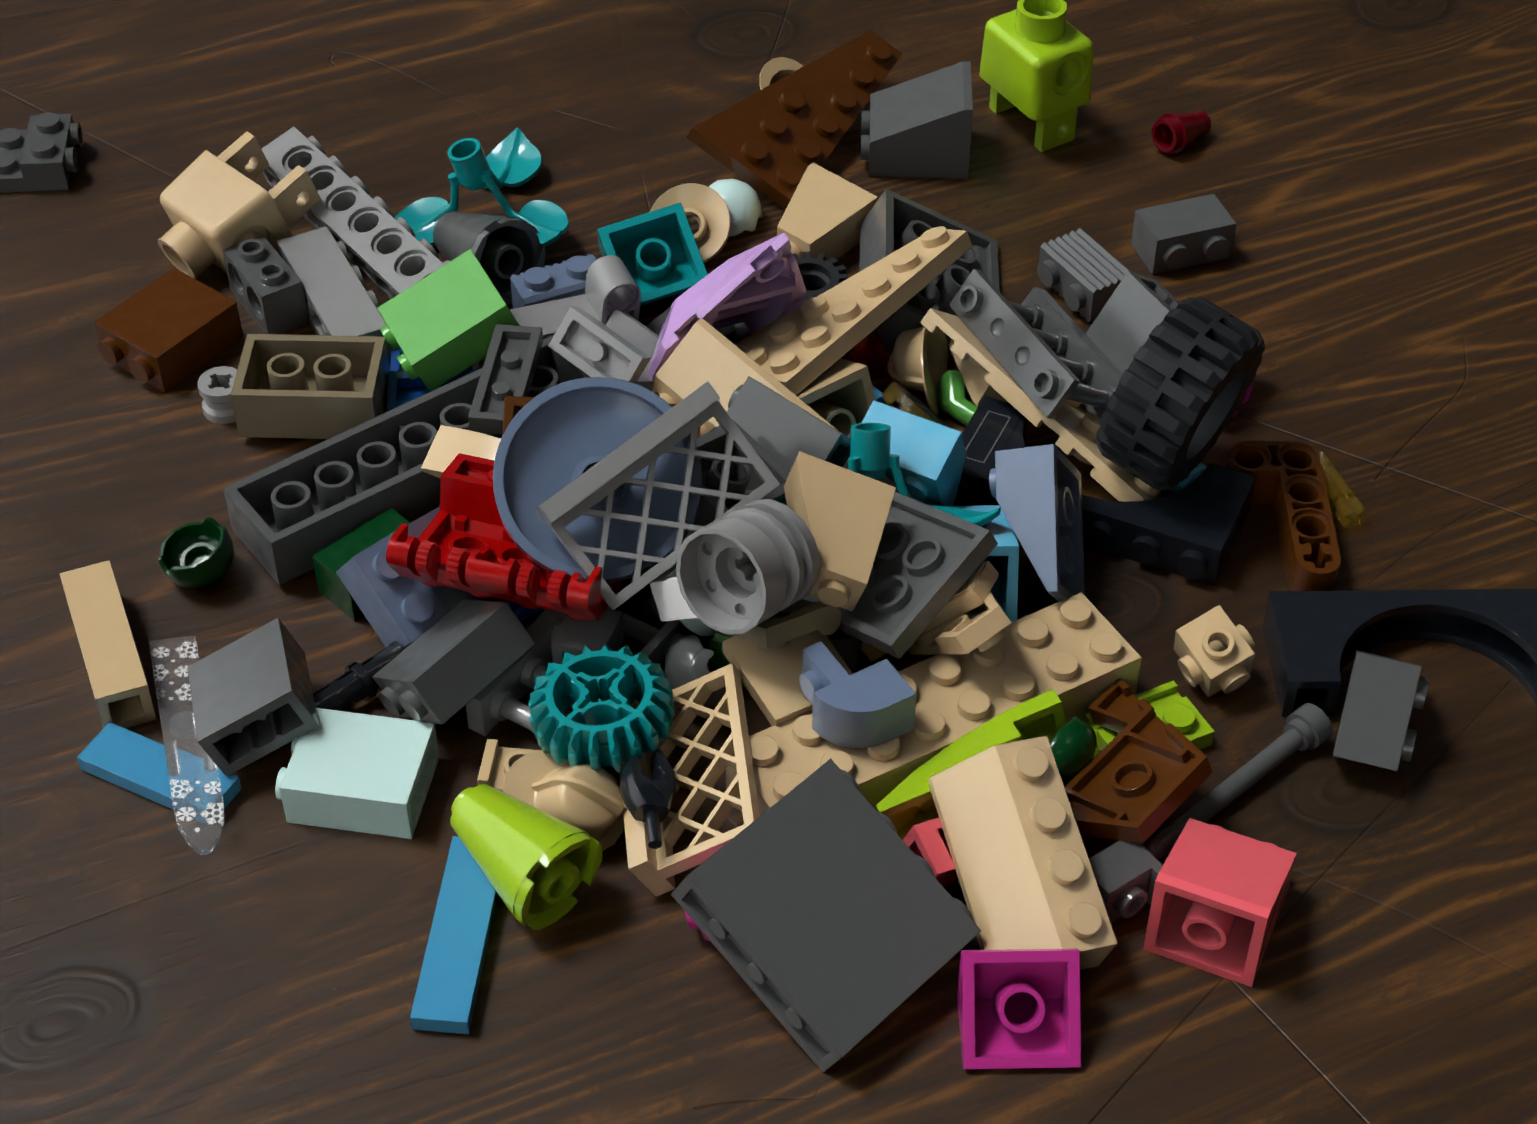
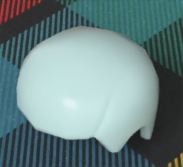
[708,179,762,237]

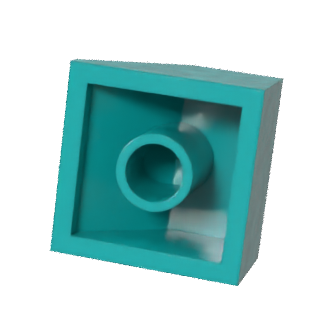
[597,202,708,306]

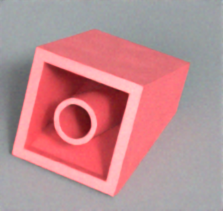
[1143,818,1297,987]

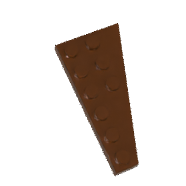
[686,30,903,210]

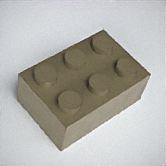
[231,334,390,439]

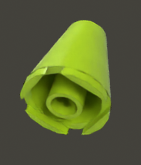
[450,784,602,930]

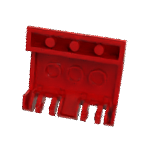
[386,453,624,621]

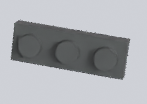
[468,324,543,434]

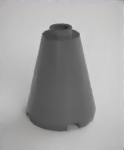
[433,212,546,304]

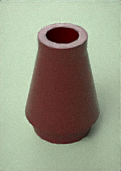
[1151,111,1211,154]

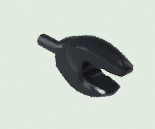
[620,749,676,849]

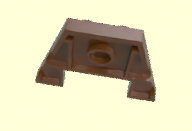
[1064,678,1212,843]

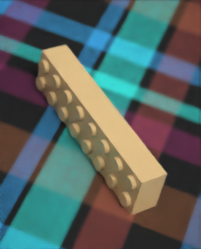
[726,592,1142,816]

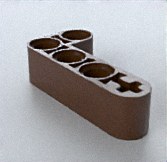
[1226,441,1341,591]

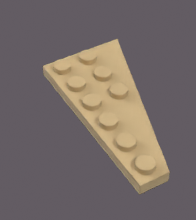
[735,226,973,395]

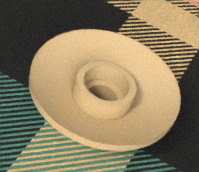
[650,183,731,263]

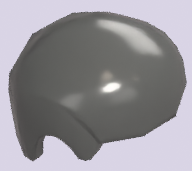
[664,634,726,710]

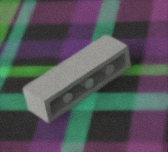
[277,226,391,362]

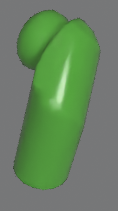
[937,370,977,426]

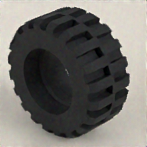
[1096,297,1265,490]

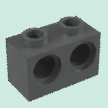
[223,235,309,334]

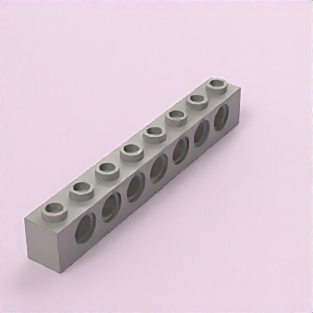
[262,126,450,299]

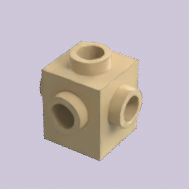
[1174,605,1256,697]

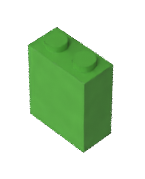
[377,249,520,392]

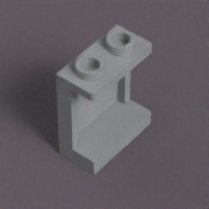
[548,306,659,391]

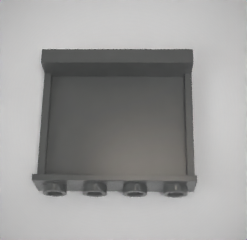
[671,758,981,1072]

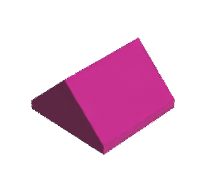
[957,948,1081,1069]

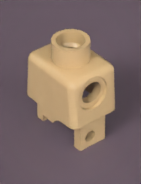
[158,131,321,279]

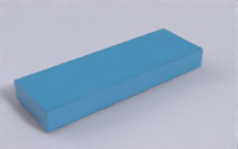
[77,722,242,824]

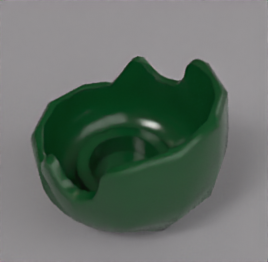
[158,517,235,589]
[1050,716,1098,787]

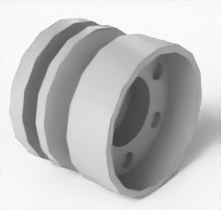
[676,499,820,634]

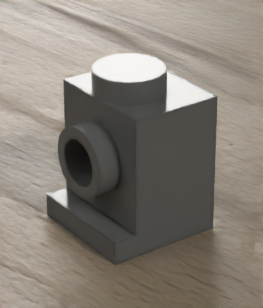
[1089,840,1163,923]

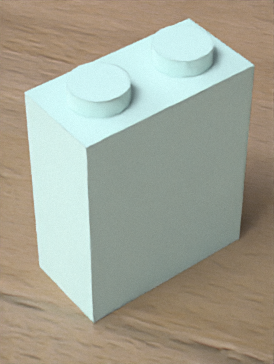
[275,708,439,839]

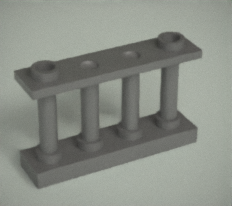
[949,268,1122,419]

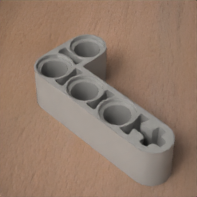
[471,255,641,370]

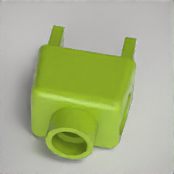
[979,0,1094,152]

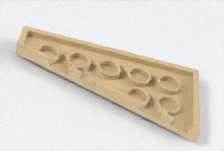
[920,308,1164,502]

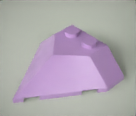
[647,233,808,380]

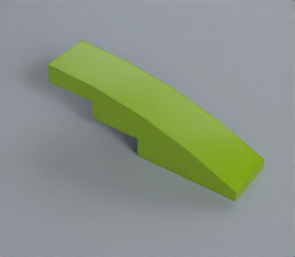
[876,689,1066,840]

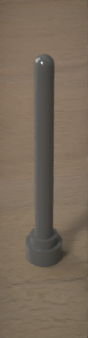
[1143,703,1333,861]

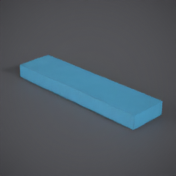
[410,836,499,1034]

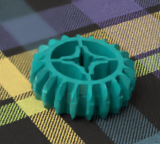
[529,642,675,773]

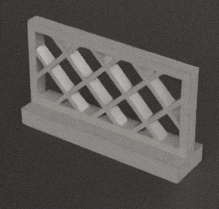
[535,381,780,610]

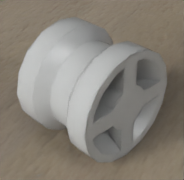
[197,366,237,424]

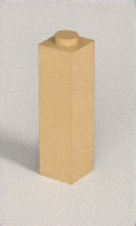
[59,560,157,728]

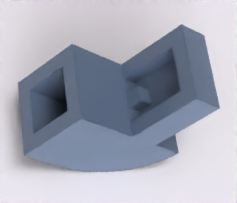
[799,641,916,748]

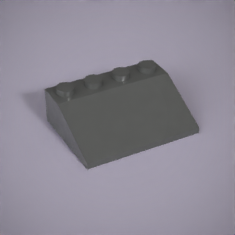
[859,189,1000,356]

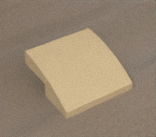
[722,631,853,726]

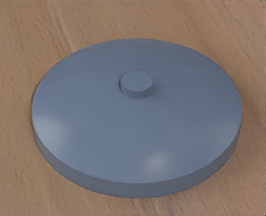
[493,377,702,583]

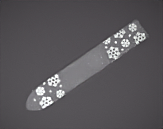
[149,635,224,855]

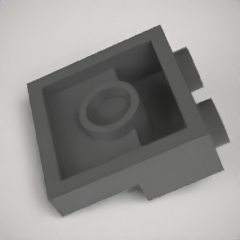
[0,112,83,193]

